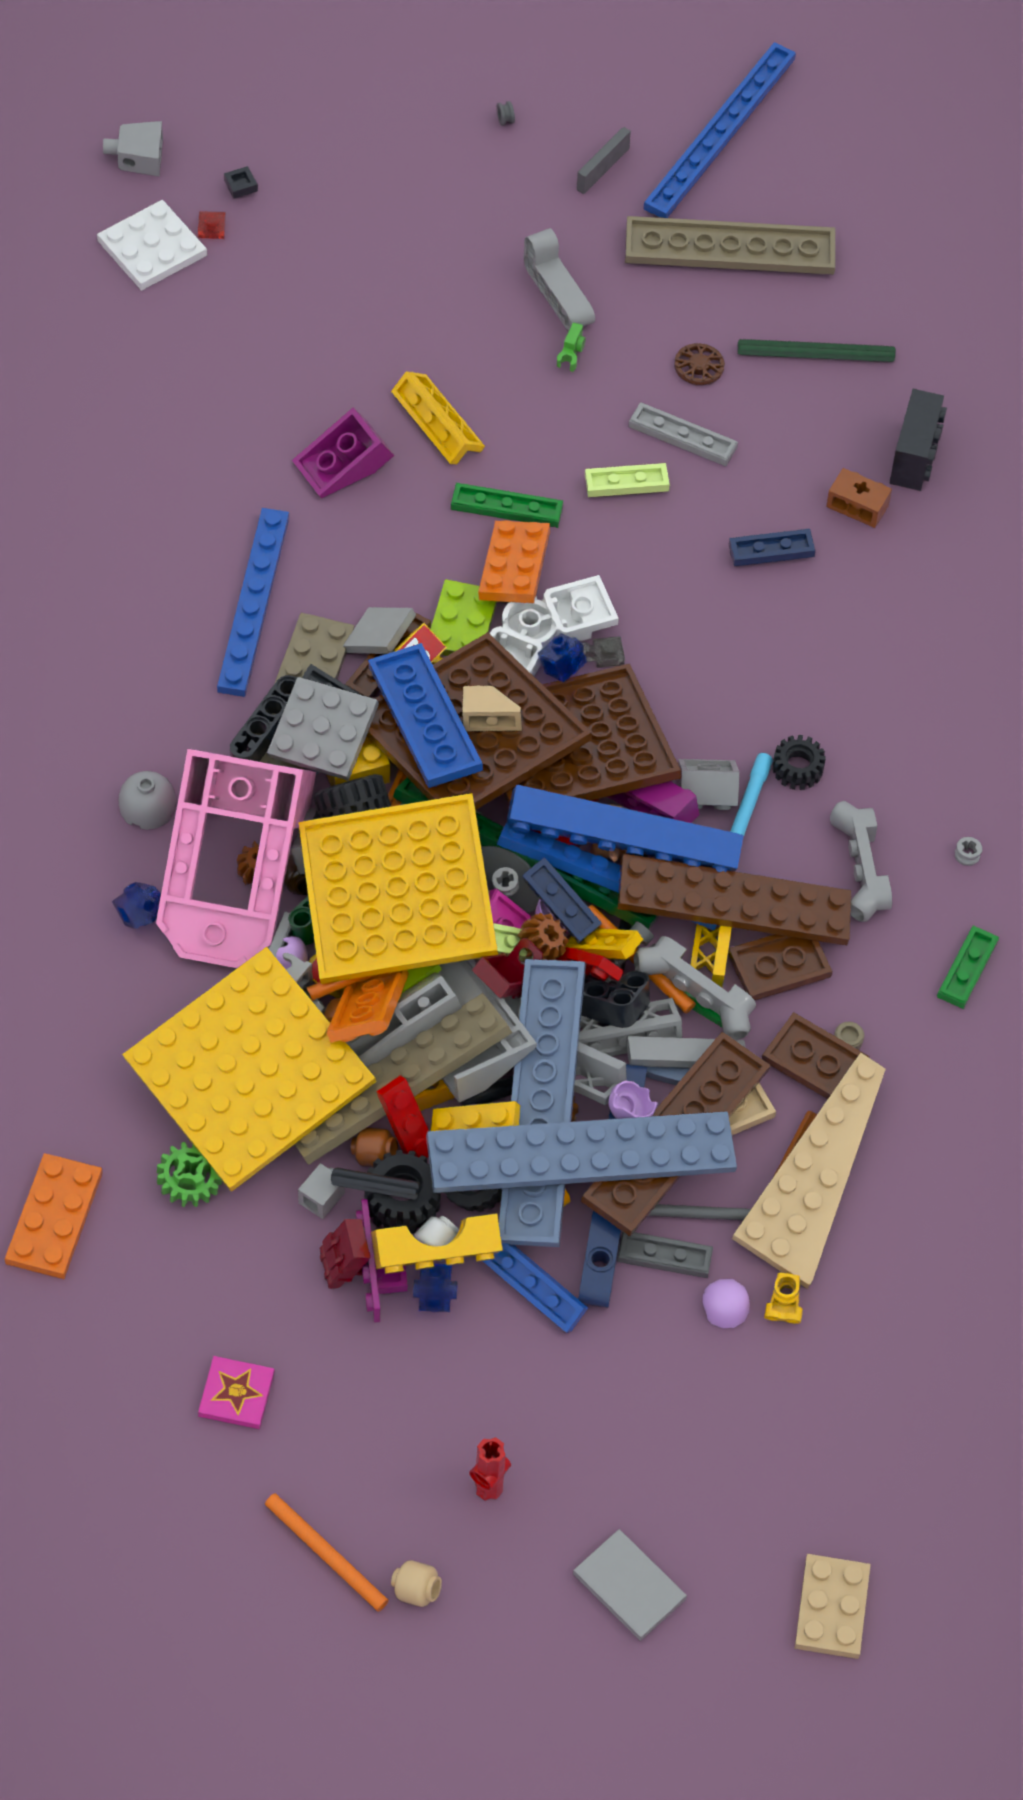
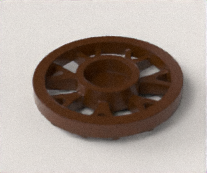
[674,343,725,385]

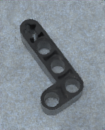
[230,675,297,762]
[581,971,650,1028]

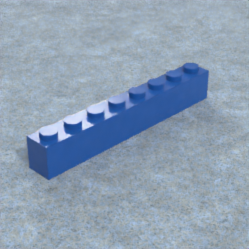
[506,785,744,872]

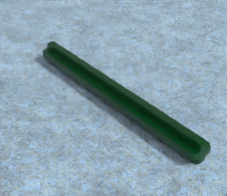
[737,339,896,362]

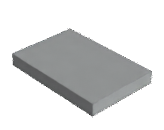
[573,1529,687,1641]

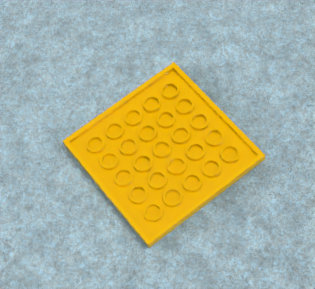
[298,793,498,984]
[122,947,377,1192]

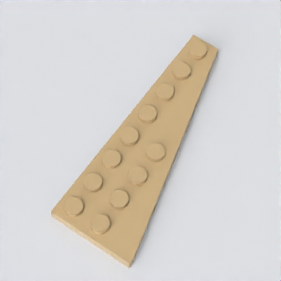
[732,1052,886,1289]

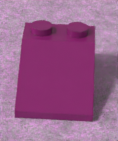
[292,407,395,498]

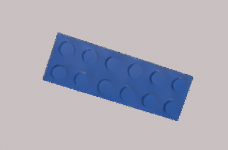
[368,643,483,788]

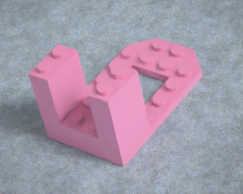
[156,749,316,968]

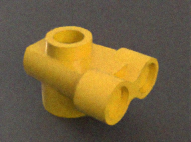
[764,1272,803,1324]

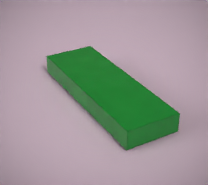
[937,925,999,1009]

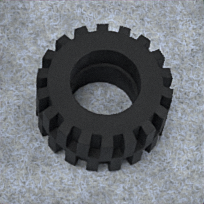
[313,774,391,819]
[364,1150,441,1234]

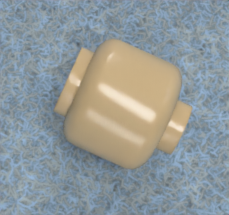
[391,1560,442,1607]

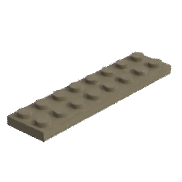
[625,216,835,275]
[256,612,354,770]
[294,993,512,1165]

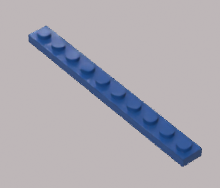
[643,42,796,218]

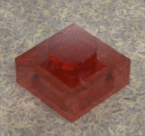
[198,211,226,239]

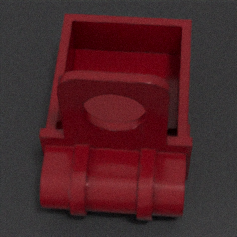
[472,938,543,999]
[319,1219,371,1289]

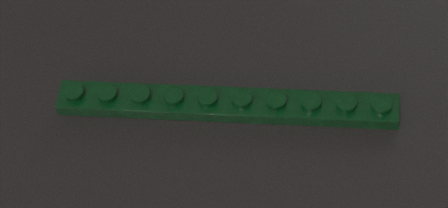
[393,778,659,930]

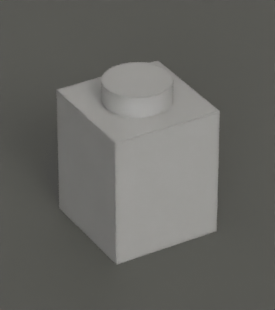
[298,1163,345,1219]

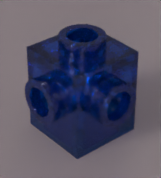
[537,633,587,682]
[112,882,161,929]
[413,1264,458,1312]

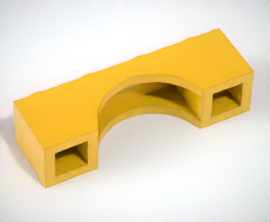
[371,1214,502,1274]

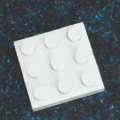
[97,200,207,291]

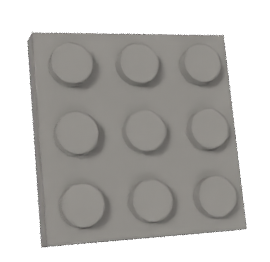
[267,677,379,781]

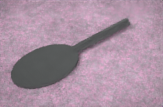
[400,803,539,913]

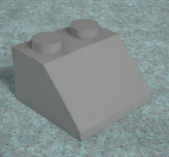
[678,759,739,810]

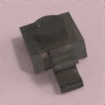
[574,636,625,668]

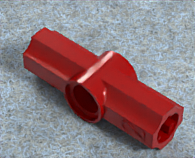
[469,1437,511,1501]

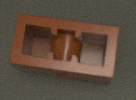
[826,468,892,528]

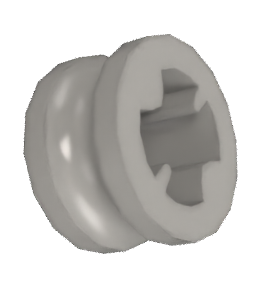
[955,837,982,866]
[492,867,519,897]

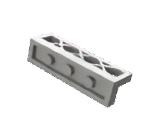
[579,998,682,1056]
[574,1042,627,1106]

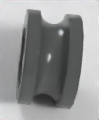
[496,101,515,126]

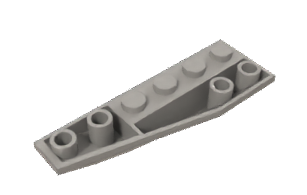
[346,972,462,1067]

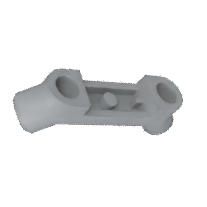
[830,801,892,922]
[634,936,756,1040]

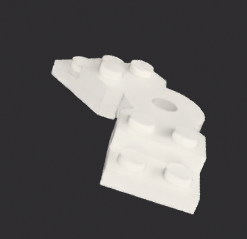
[490,575,619,676]

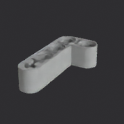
[523,228,595,331]

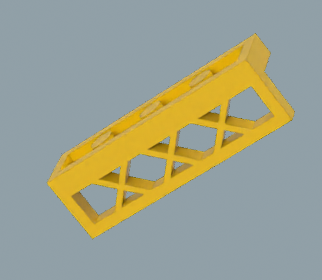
[391,371,485,465]
[690,924,732,988]

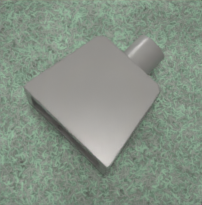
[103,121,163,176]

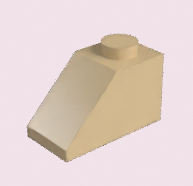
[463,685,522,731]

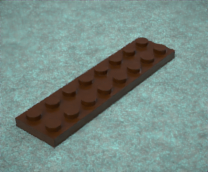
[617,854,851,946]
[581,1032,771,1237]

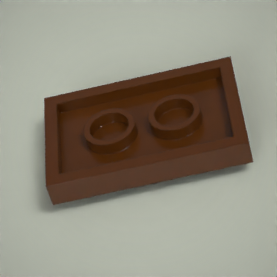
[728,934,832,1000]
[762,1012,870,1099]

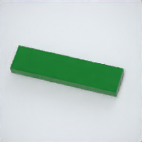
[451,483,563,528]

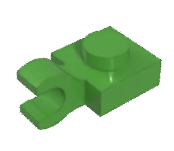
[557,322,586,372]

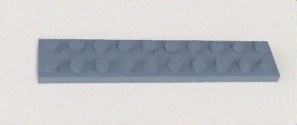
[499,959,586,1247]
[426,1112,737,1193]

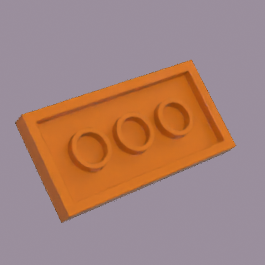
[478,520,550,603]
[327,970,409,1043]
[5,1153,103,1279]

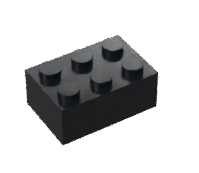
[889,388,947,491]

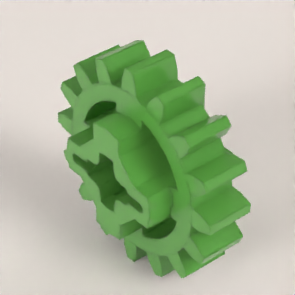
[157,1142,222,1207]

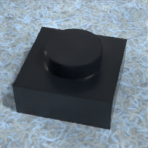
[224,166,258,199]

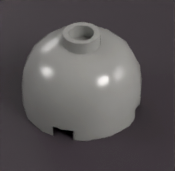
[118,771,177,830]

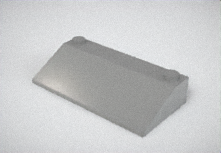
[438,959,537,1103]

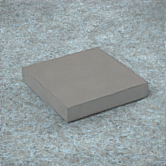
[343,607,416,654]

